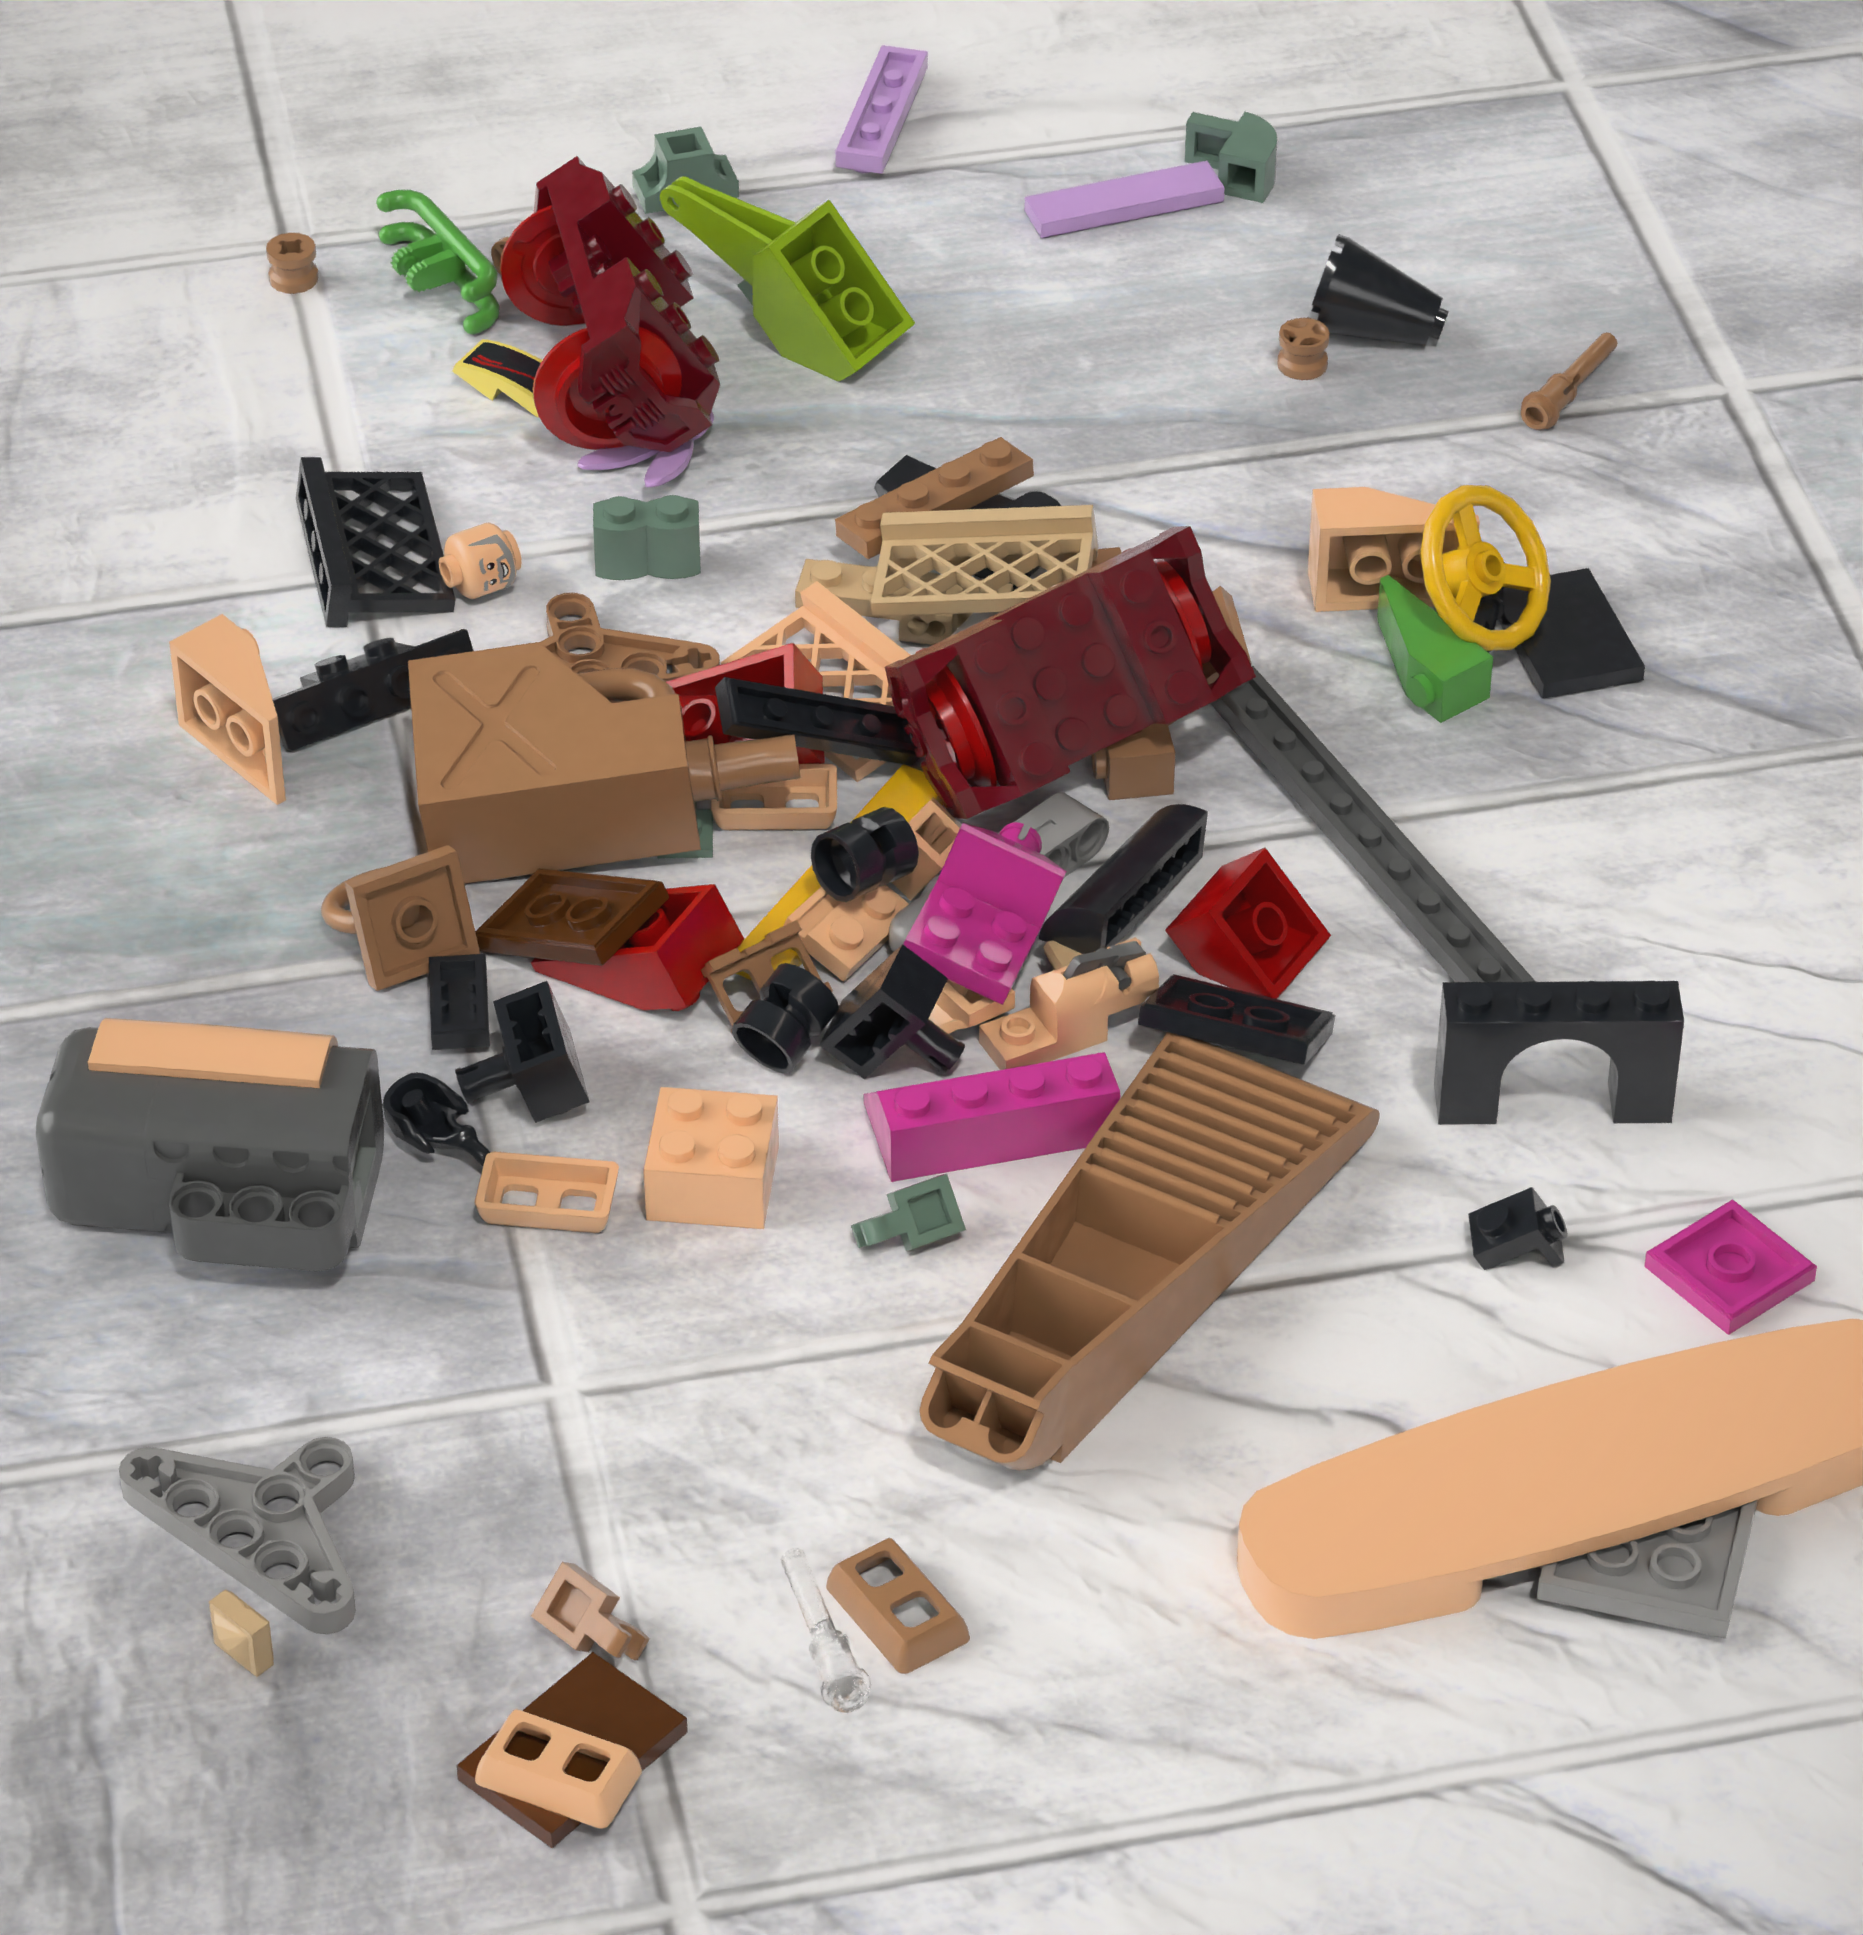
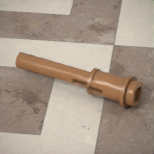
[1521,333,1617,430]

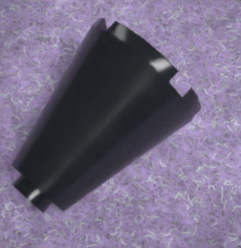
[1307,234,1449,346]

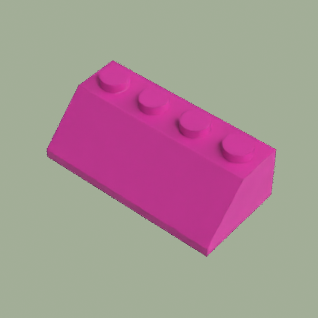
[863,1052,1120,1182]

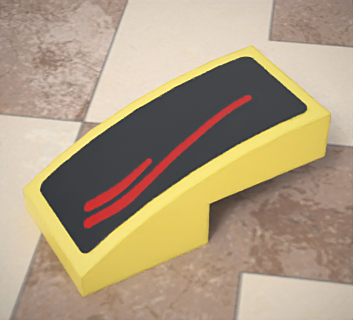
[452,339,542,418]

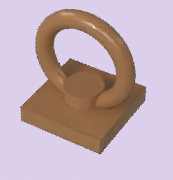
[321,845,480,991]

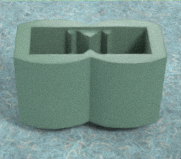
[593,495,701,580]

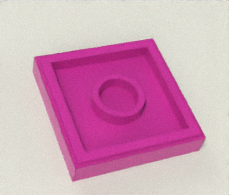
[1644,1199,1817,1335]

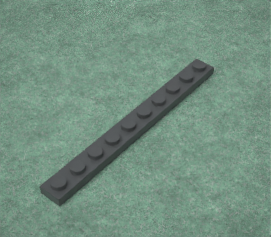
[1210,666,1535,982]

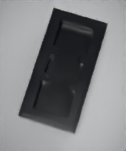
[429,954,490,1050]

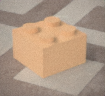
[644,1087,779,1229]

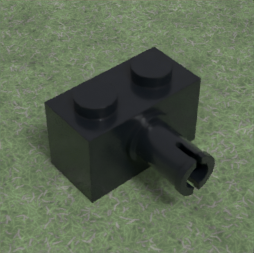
[819,944,965,1079]
[455,981,590,1123]

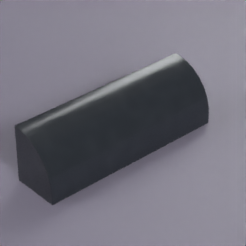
[1039,804,1208,954]

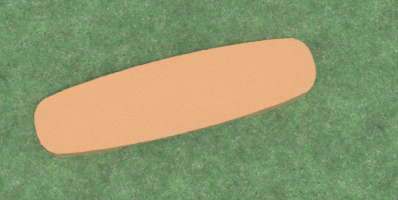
[1237,1318,1863,1639]

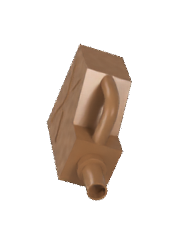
[408,642,801,884]

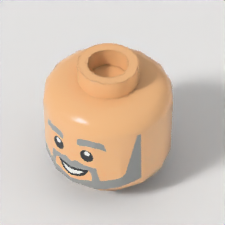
[439,523,522,599]

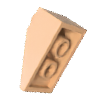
[1308,487,1480,612]
[169,614,286,805]

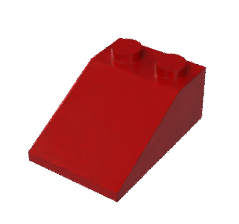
[666,643,825,764]
[530,884,744,1011]

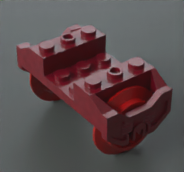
[500,156,720,452]
[885,526,1256,819]

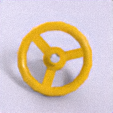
[1420,485,1551,651]

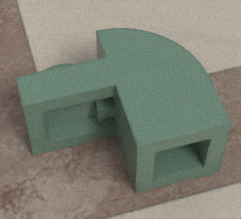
[1185,112,1277,203]

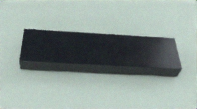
[715,677,920,766]

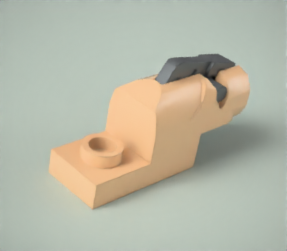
[979,937,1159,1070]

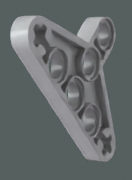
[119,1437,356,1634]

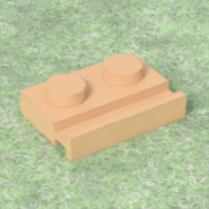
[783,885,909,982]

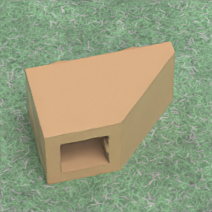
[891,797,962,901]

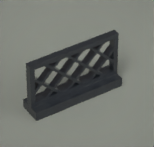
[296,457,456,627]

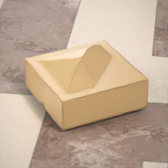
[209,1589,274,1677]

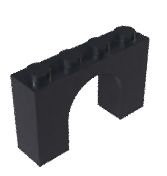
[1434,980,1684,1125]

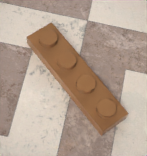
[835,437,1034,559]

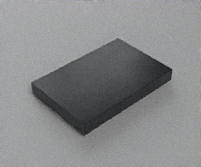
[1499,568,1645,699]
[1138,974,1336,1065]

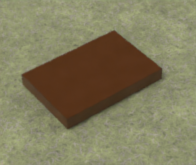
[475,868,670,966]
[456,1652,688,1848]

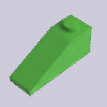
[1377,575,1493,723]

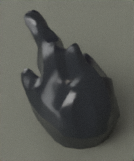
[382,1072,490,1166]

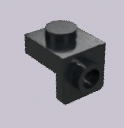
[1468,1187,1568,1271]

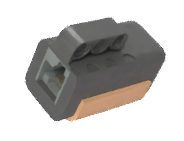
[36,1018,384,1271]

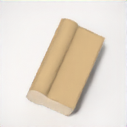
[899,614,958,645]

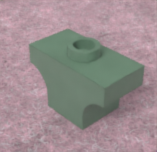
[632,126,739,214]

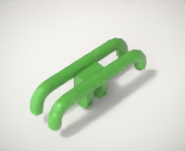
[376,190,500,335]

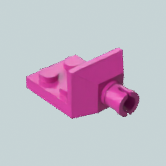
[903,822,1067,1005]

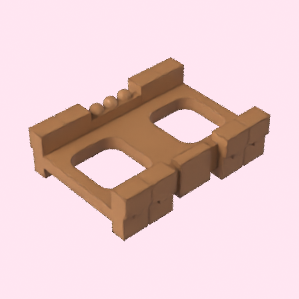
[701,920,833,1034]

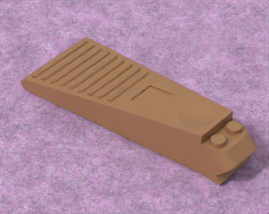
[919,1032,1380,1470]

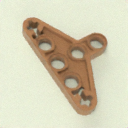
[540,593,720,703]

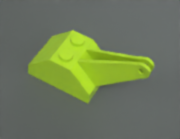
[660,177,916,382]

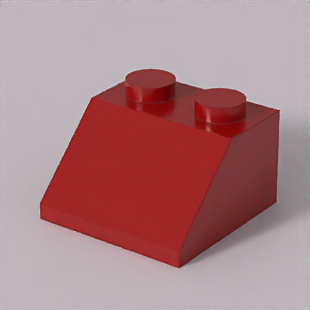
[1165,848,1331,999]

